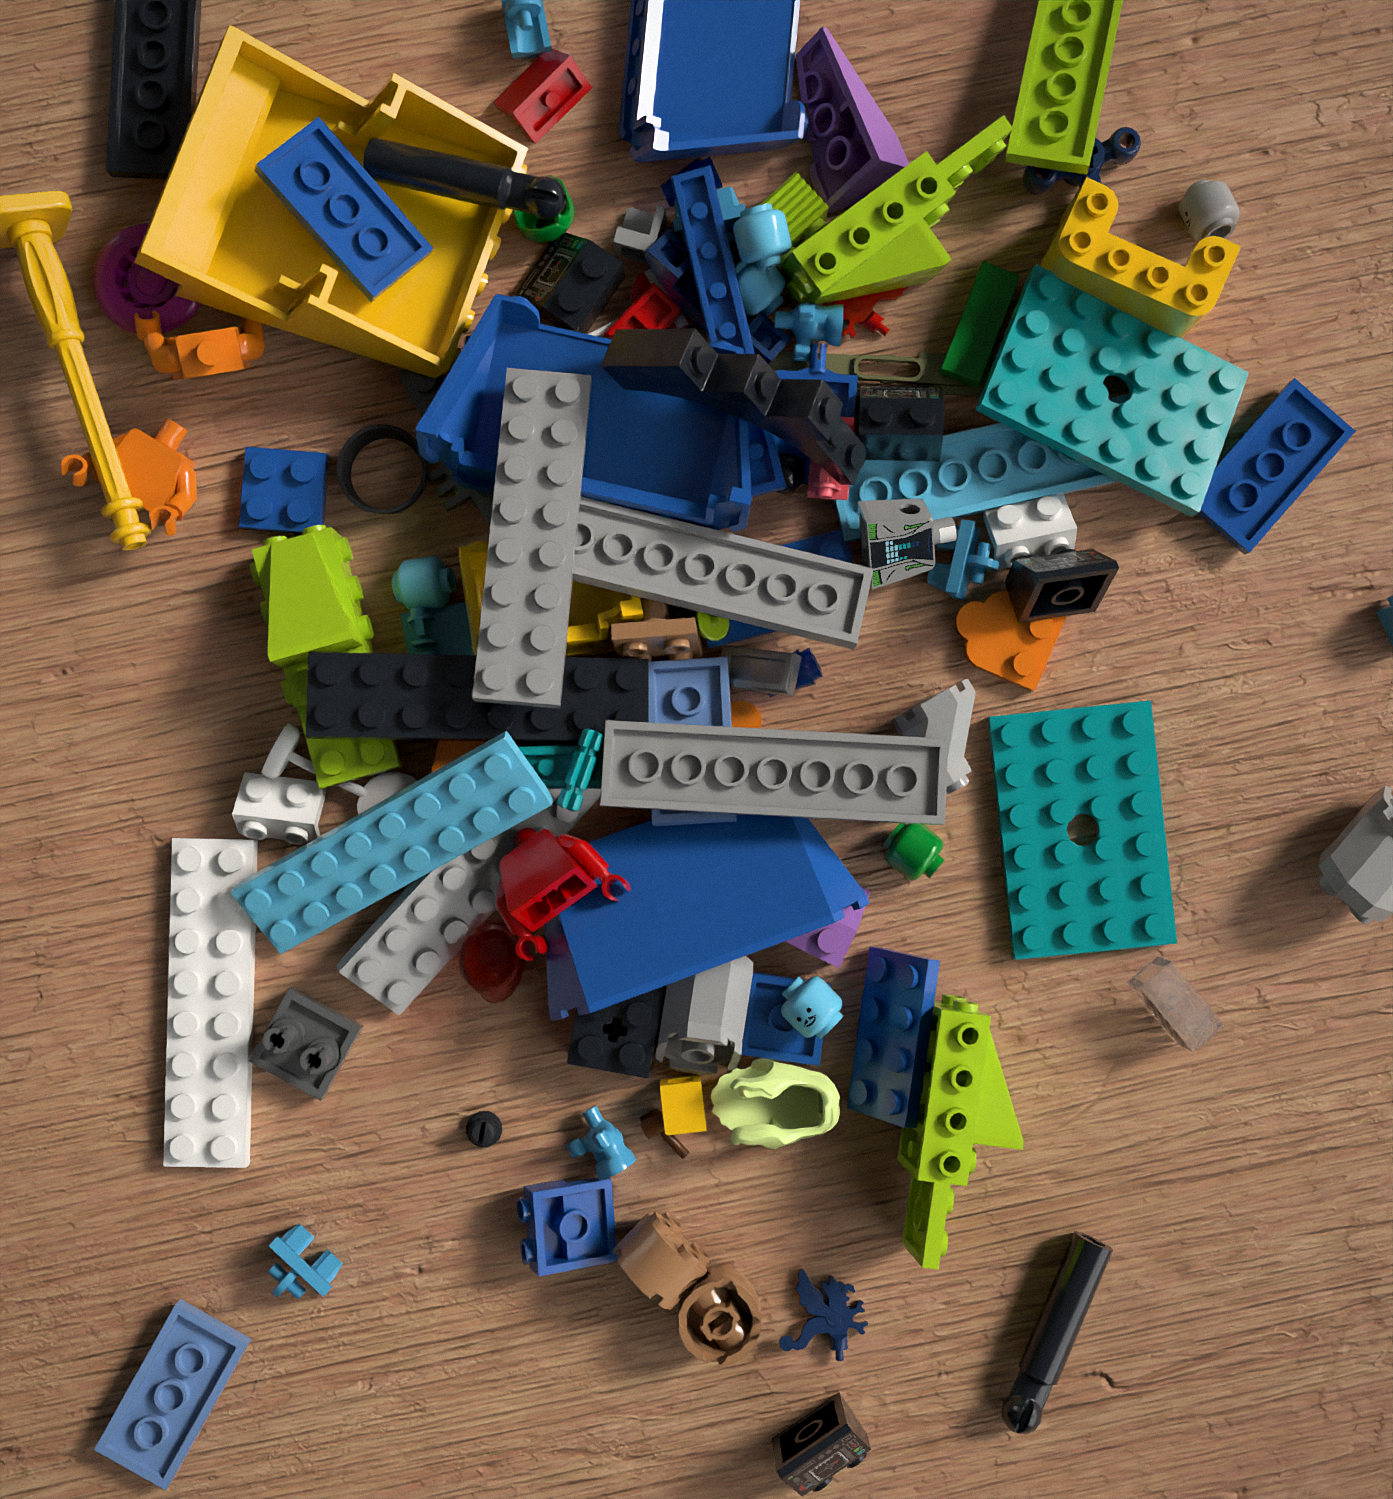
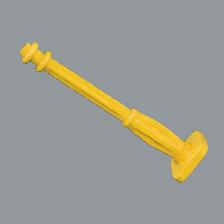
[0,191,151,551]

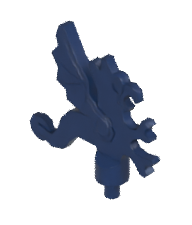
[778,1268,868,1361]

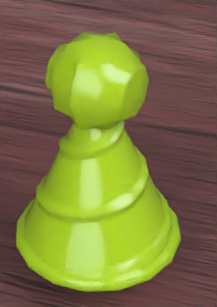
[693,611,729,641]

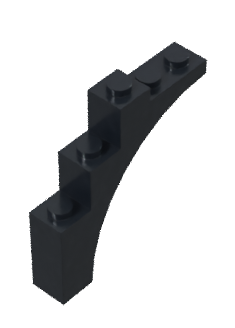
[600,328,868,485]

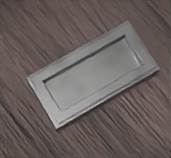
[721,645,801,697]

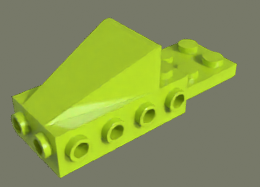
[782,115,1013,305]
[250,525,402,789]
[897,994,1024,1270]

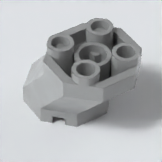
[891,678,976,794]
[1318,785,1393,925]
[655,956,753,1075]

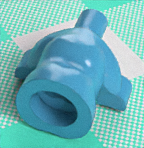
[774,302,843,361]
[566,1105,636,1180]

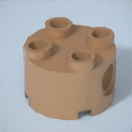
[613,1211,711,1310]
[678,1265,761,1365]

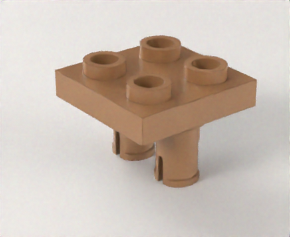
[611,598,702,662]

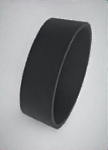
[337,424,427,514]

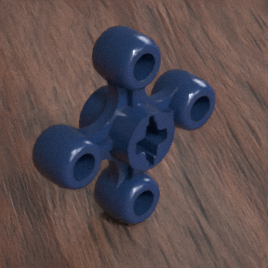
[1022,127,1141,195]

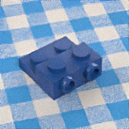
[517,1177,618,1276]

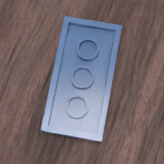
[649,657,737,826]
[94,1299,252,1490]

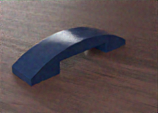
[644,229,791,365]

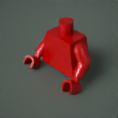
[495,828,631,961]

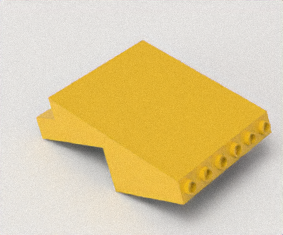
[134,25,528,378]

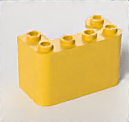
[1040,177,1241,338]

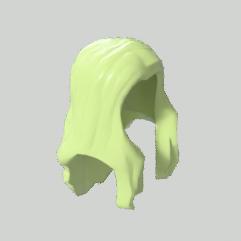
[711,1058,840,1149]

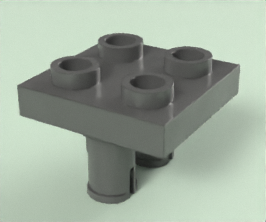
[249,987,363,1101]

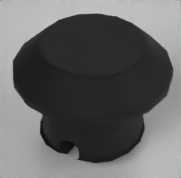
[466,1111,502,1147]

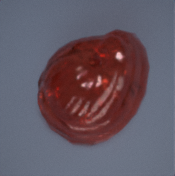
[459,921,525,1004]

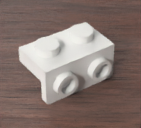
[983,493,1077,570]
[232,772,327,845]

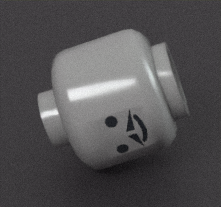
[1179,179,1240,241]

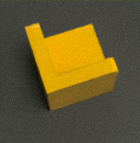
[660,1074,707,1135]

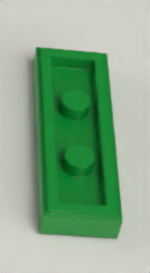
[939,261,1020,388]

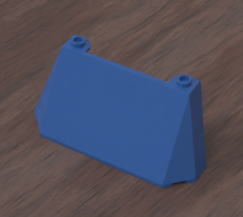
[618,0,808,163]
[415,294,752,532]
[545,814,870,1021]

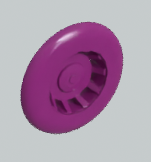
[93,223,200,334]

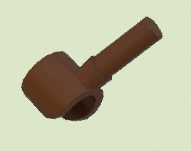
[640,1110,689,1159]

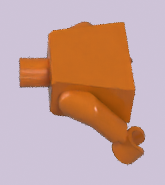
[134,310,265,380]
[61,418,197,536]

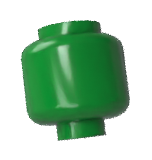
[882,823,945,881]

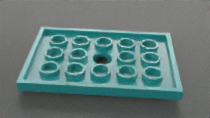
[975,264,1249,517]
[987,700,1177,960]

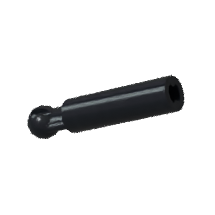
[363,138,566,219]
[1001,1231,1113,1434]

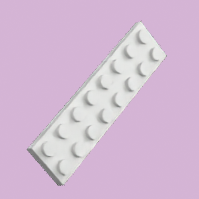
[163,838,258,1168]

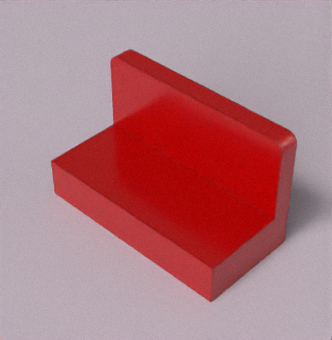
[493,48,592,144]

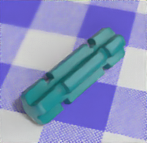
[557,729,604,811]

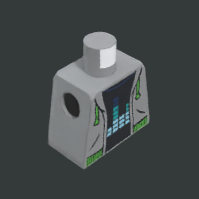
[857,499,957,589]

